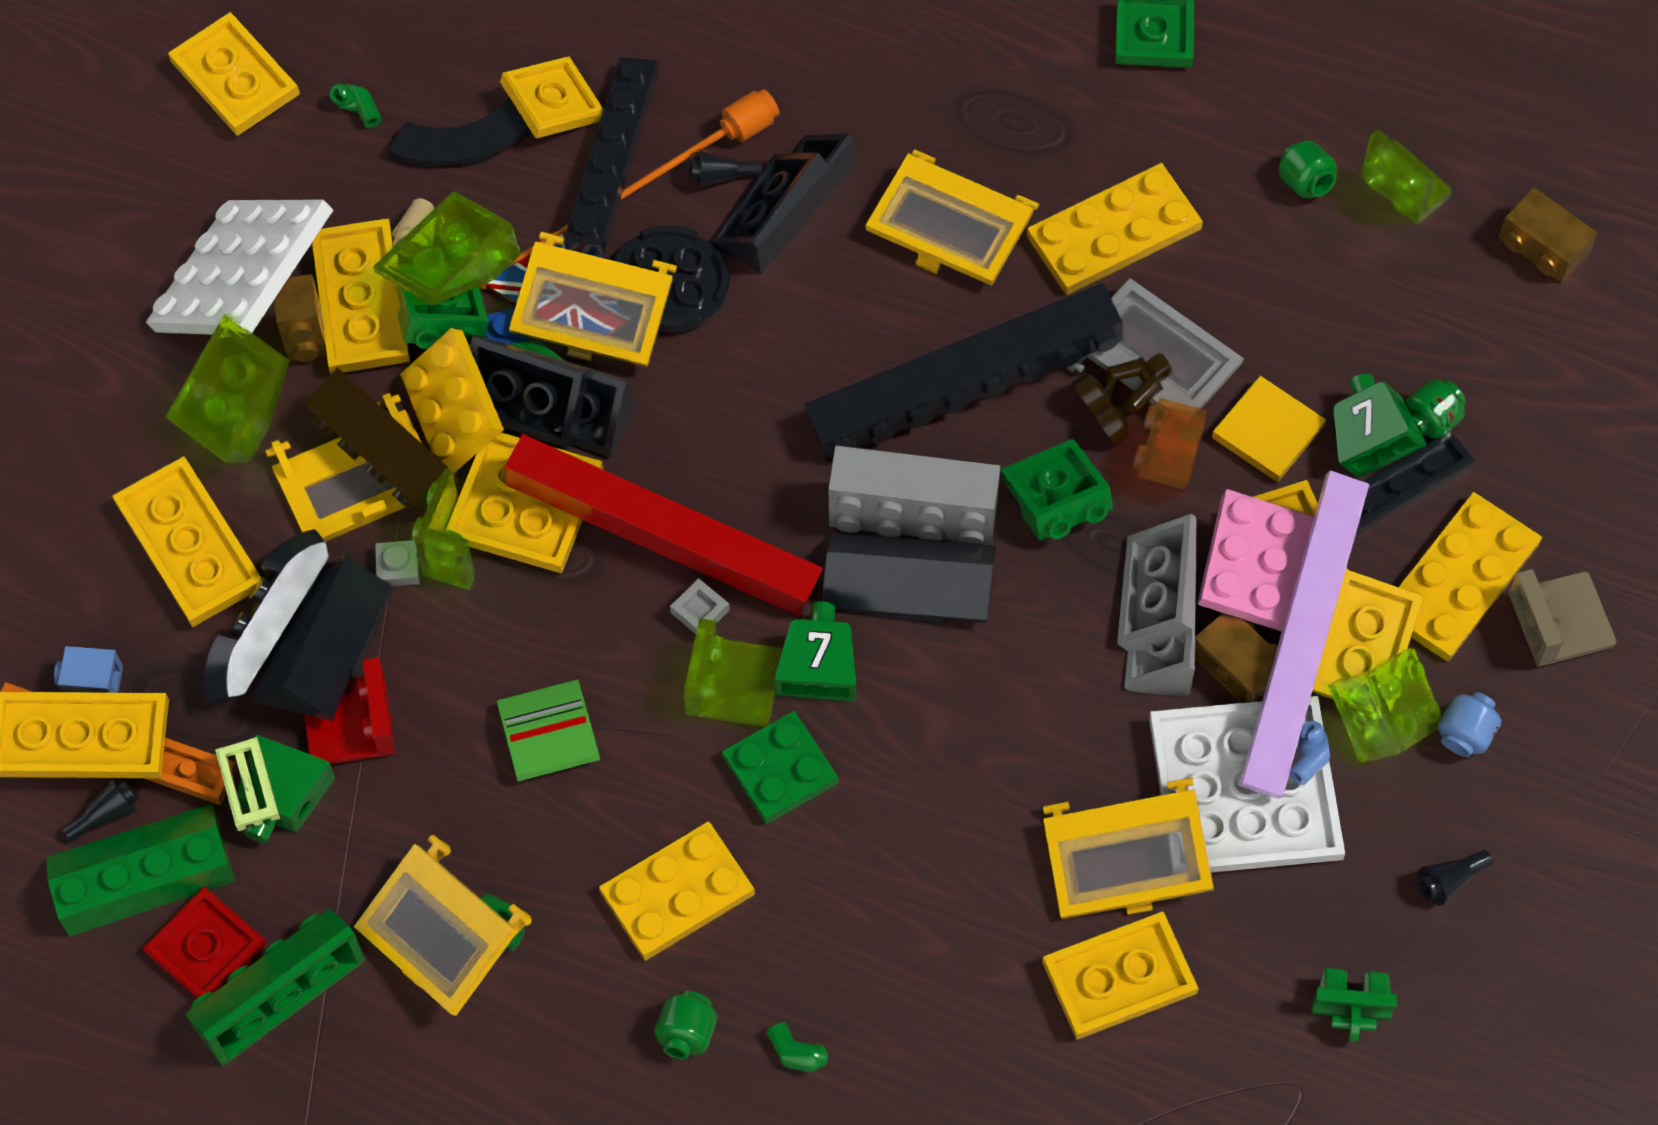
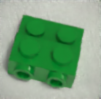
[395,268,489,349]
[1000,439,1113,541]

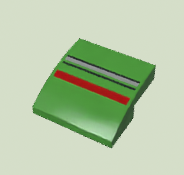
[497,679,600,781]

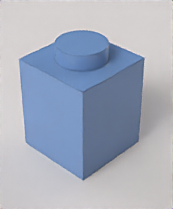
[54,646,123,693]

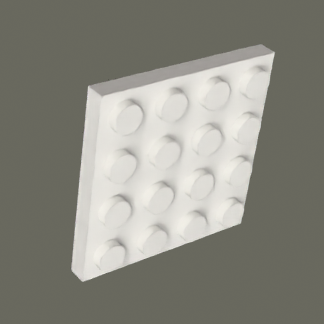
[146,200,333,336]
[1149,696,1345,875]

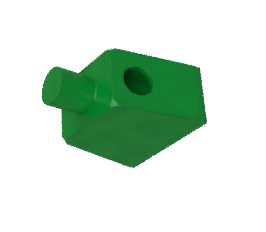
[237,734,335,844]

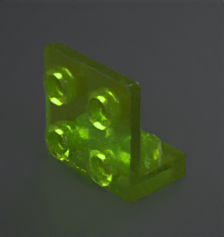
[1361,129,1452,224]
[412,470,475,590]
[684,618,782,727]
[1328,648,1442,763]

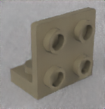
[1509,569,1617,667]

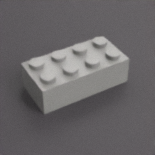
[829,446,1000,545]

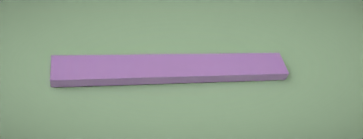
[1239,470,1369,799]

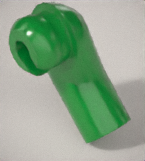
[766,1022,828,1072]

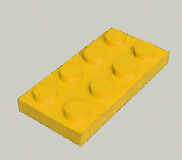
[1026,163,1203,296]
[312,218,410,374]
[112,456,262,628]
[1399,492,1542,662]
[0,692,169,778]

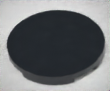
[613,226,730,332]

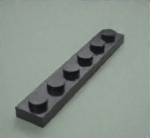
[564,57,659,255]

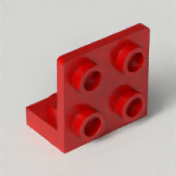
[305,657,396,765]

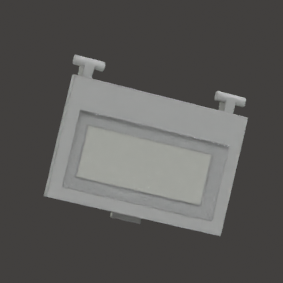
[1067,278,1244,438]

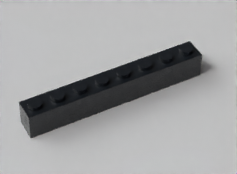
[804,283,1124,461]

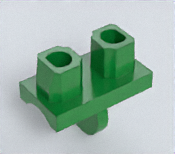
[1312,968,1397,1043]

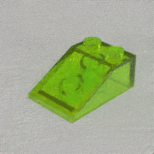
[373,191,521,306]
[166,315,289,463]

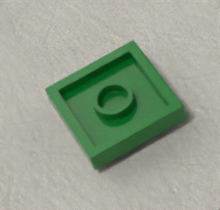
[1115,0,1194,68]
[722,711,839,825]

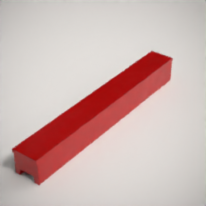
[504,434,823,618]

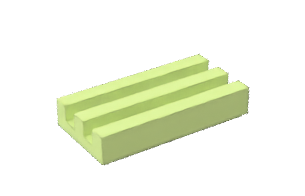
[215,737,280,831]

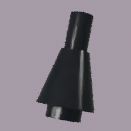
[689,149,762,188]
[63,778,139,842]
[1417,850,1493,906]

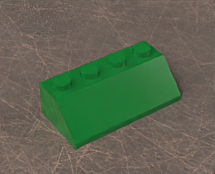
[47,803,236,937]
[185,908,365,1067]

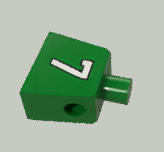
[1334,374,1426,478]
[775,601,856,702]

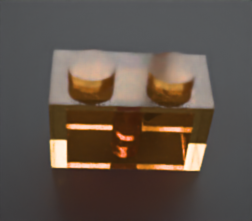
[1133,398,1208,491]

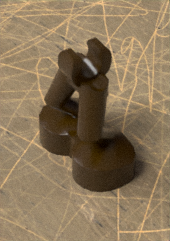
[1071,353,1173,447]

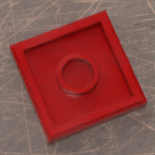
[143,886,268,999]

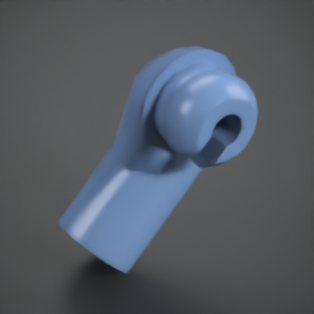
[1290,721,1330,785]

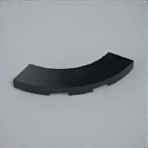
[387,97,532,168]

